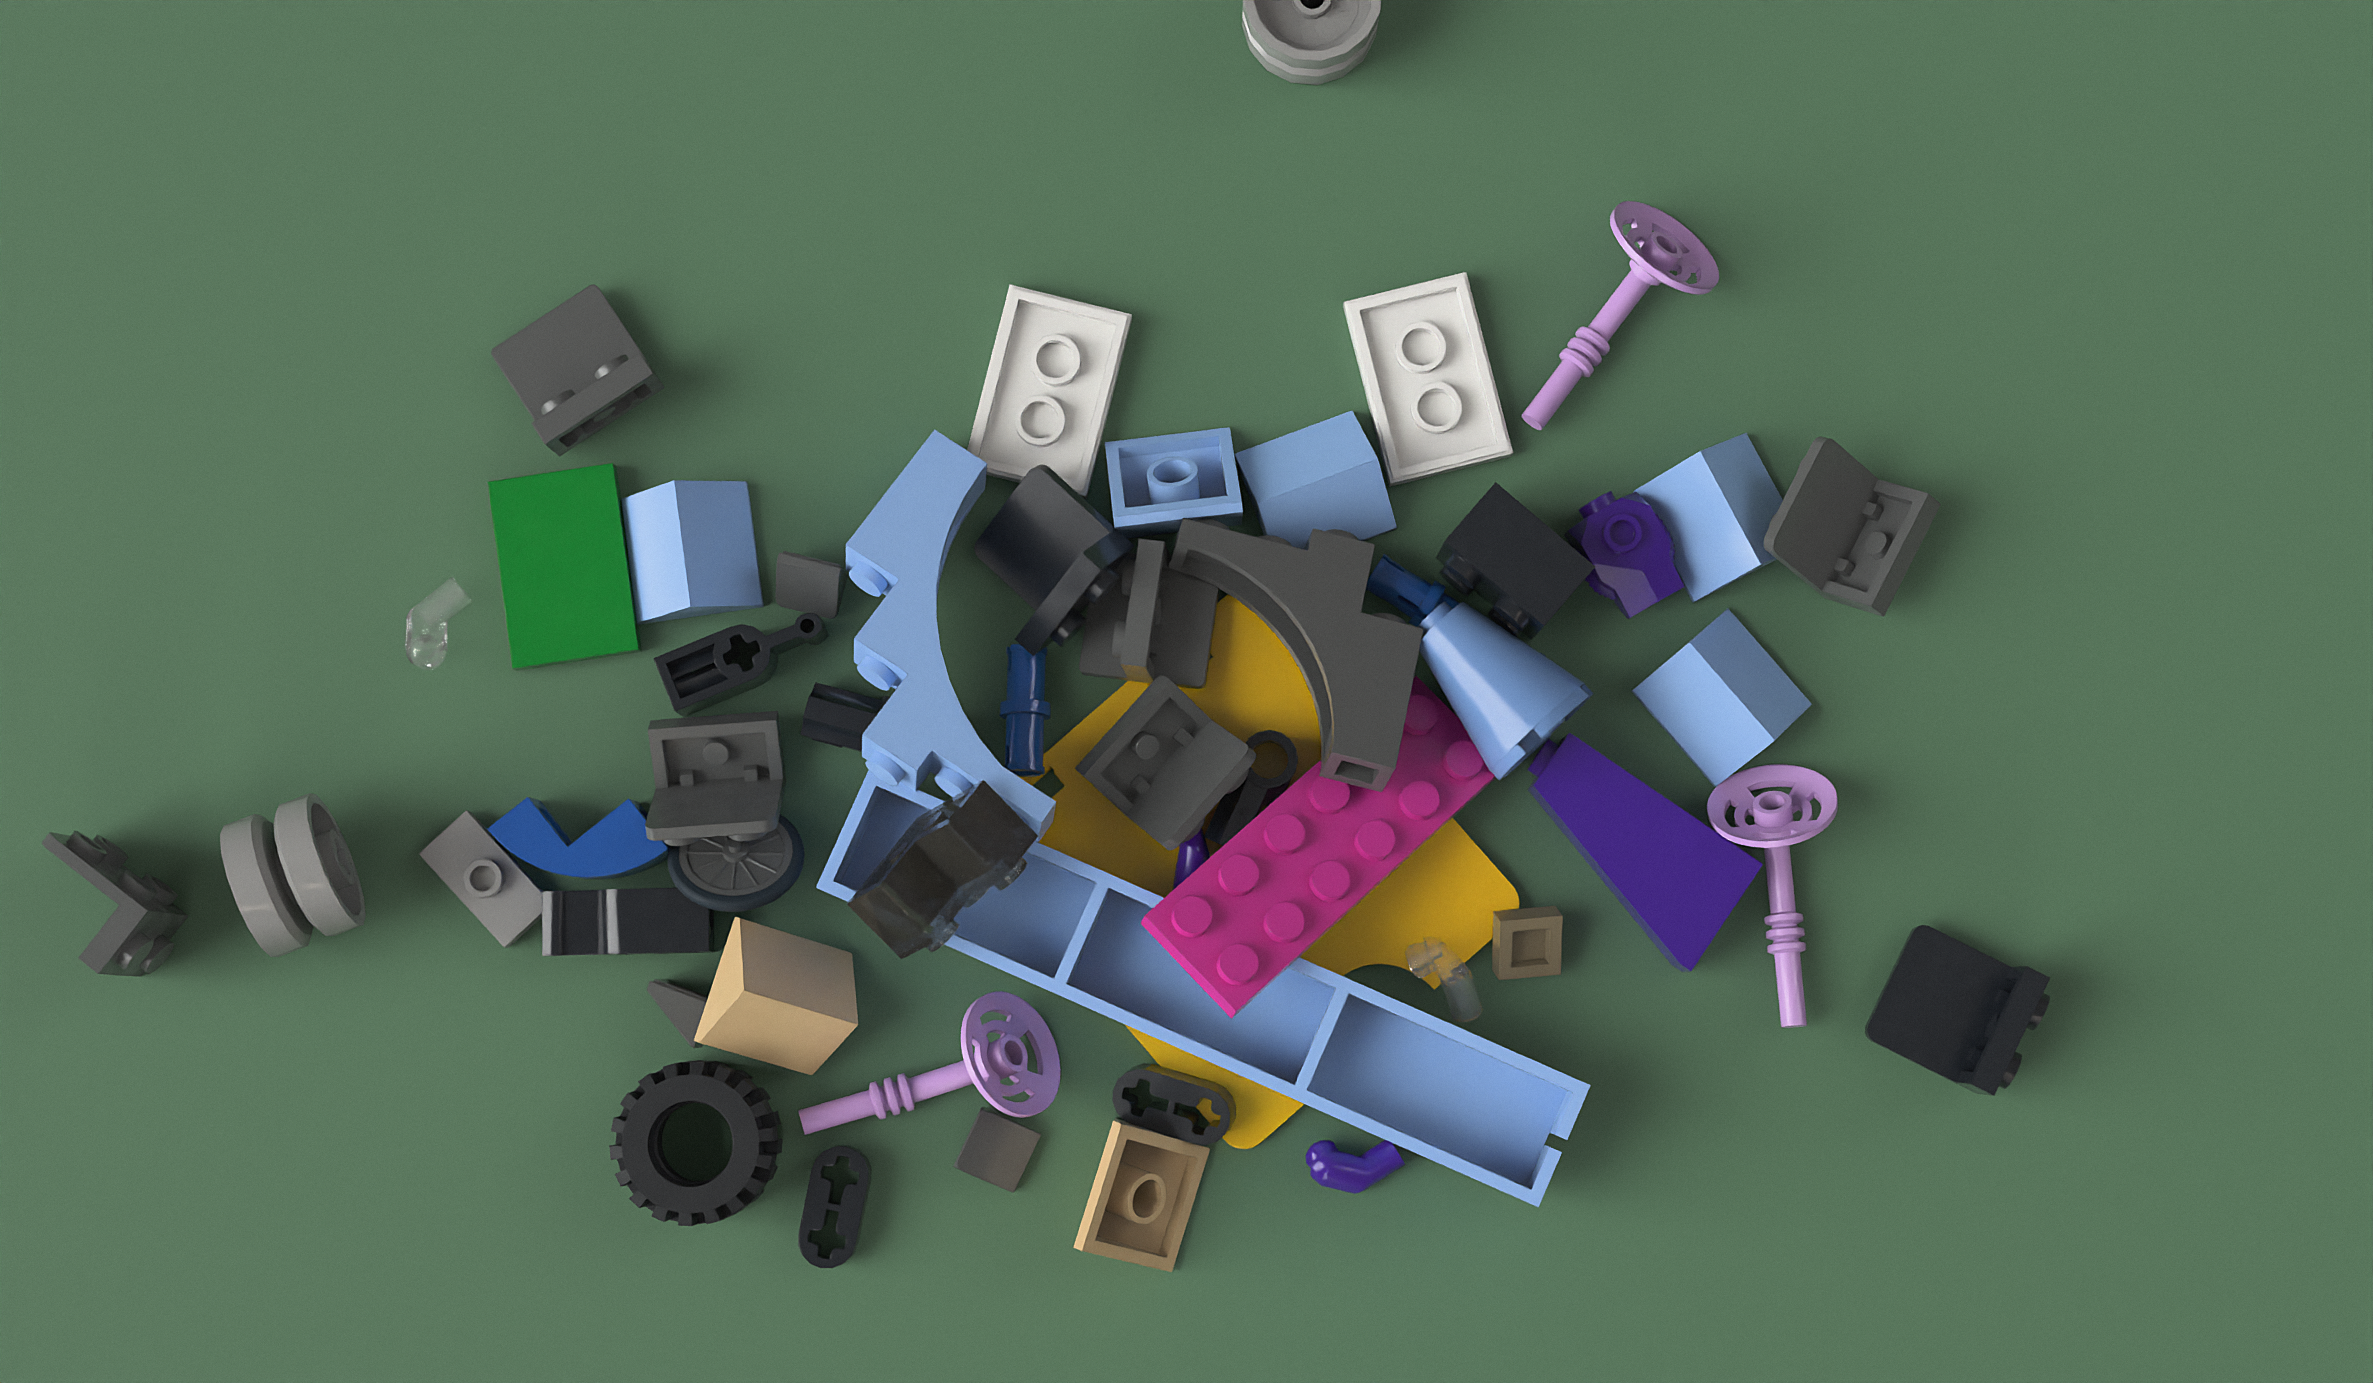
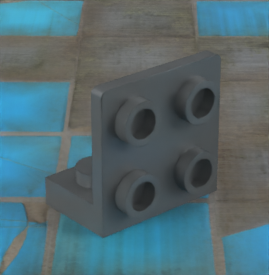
[491,284,665,457]

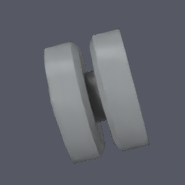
[1242,0,1381,85]
[220,793,366,957]

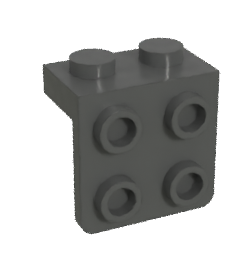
[1764,436,1941,617]
[1075,673,1256,850]
[645,711,787,846]
[42,831,188,977]

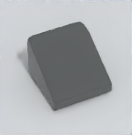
[775,551,848,619]
[647,979,708,1048]
[953,1107,1041,1193]

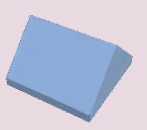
[1234,411,1397,549]
[1105,427,1243,539]
[1634,433,1783,603]
[621,480,764,624]
[1631,609,1812,787]

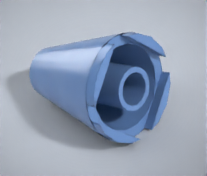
[1418,601,1594,781]

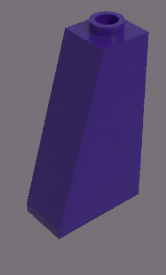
[1527,733,1763,972]

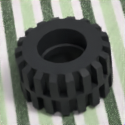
[609,1060,783,1226]

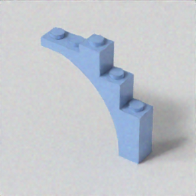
[846,429,1056,842]

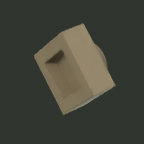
[1492,906,1563,980]

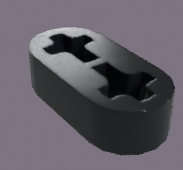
[1112,1063,1236,1145]
[798,1145,872,1268]

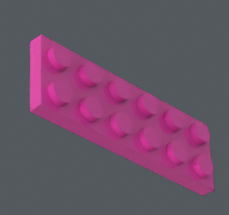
[1141,676,1496,1019]

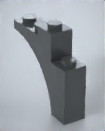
[1168,518,1423,792]

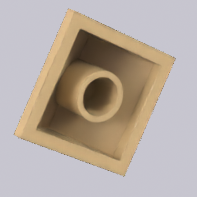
[694,917,858,1075]
[1073,1118,1210,1272]

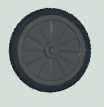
[668,814,805,912]

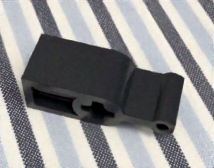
[653,613,829,717]
[542,887,714,956]

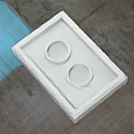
[1343,272,1513,487]
[967,285,1132,499]

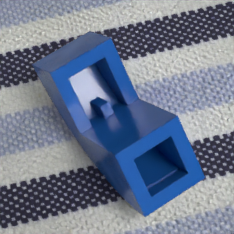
[487,797,671,880]

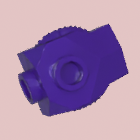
[1564,491,1685,619]

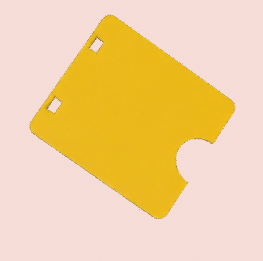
[975,594,1519,1149]

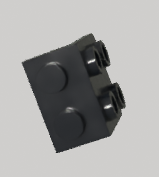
[974,464,1134,656]
[1865,925,2050,1096]

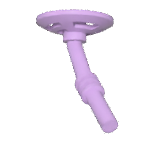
[1522,201,1719,430]
[1707,764,1838,1028]
[798,991,1061,1135]

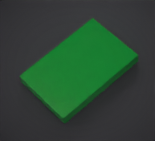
[487,463,642,671]

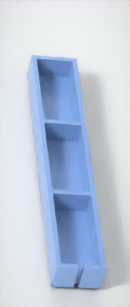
[816,770,1591,1207]

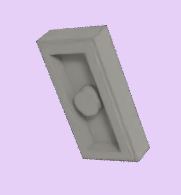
[419,810,543,948]

